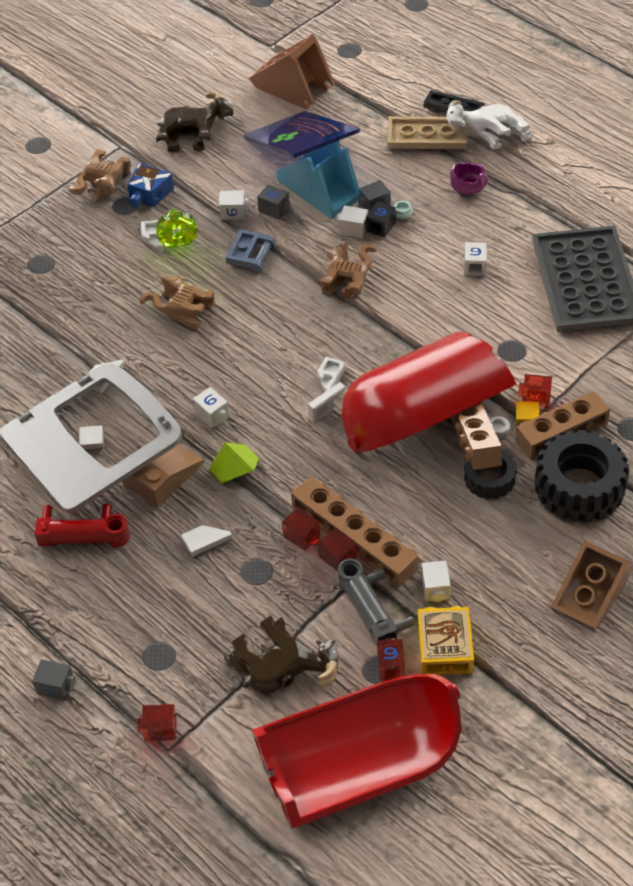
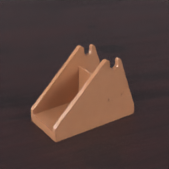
[249,34,335,109]

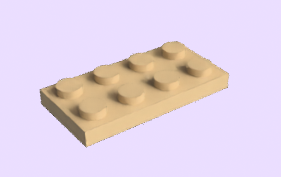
[387,116,467,150]

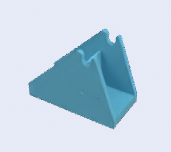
[276,139,359,219]

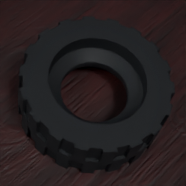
[464,450,517,499]

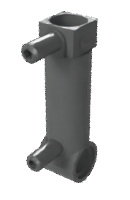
[338,559,415,648]

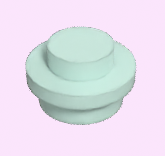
[394,200,413,219]

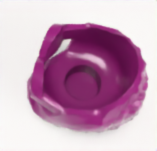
[450,162,488,195]

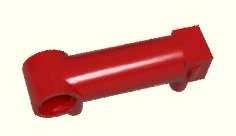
[35,503,130,547]

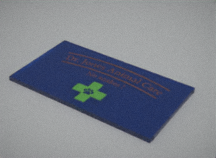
[243,111,360,158]

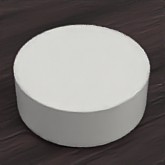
[490,416,510,439]

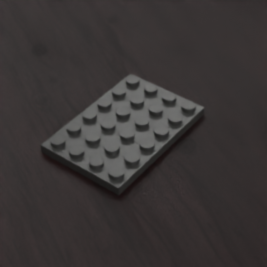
[532,225,633,332]

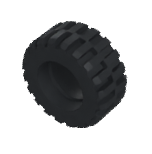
[534,430,629,522]

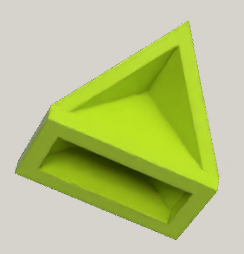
[209,442,260,485]

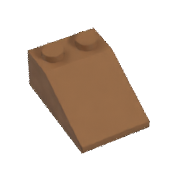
[123,444,204,507]
[551,540,633,630]

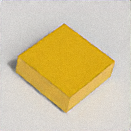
[515,401,539,424]

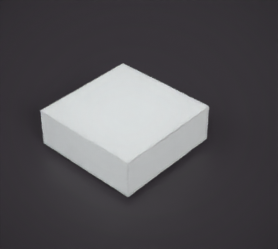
[79,425,104,450]

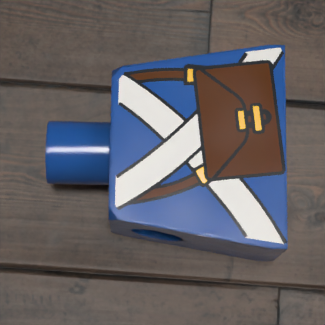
[127,163,174,208]

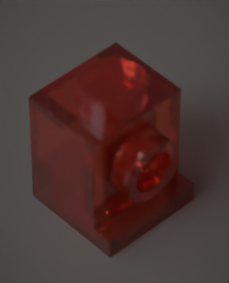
[518,374,552,409]

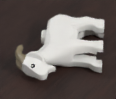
[446,100,533,150]

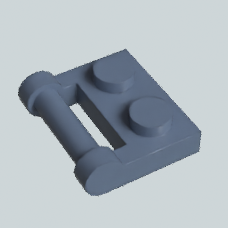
[226,229,276,273]

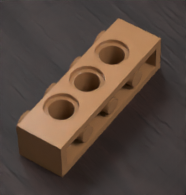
[515,391,610,460]
[450,402,502,470]

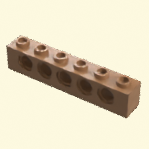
[291,476,418,588]

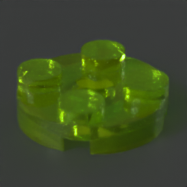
[156,209,198,248]

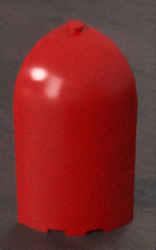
[341,332,517,453]
[251,674,462,829]

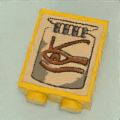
[417,606,474,675]

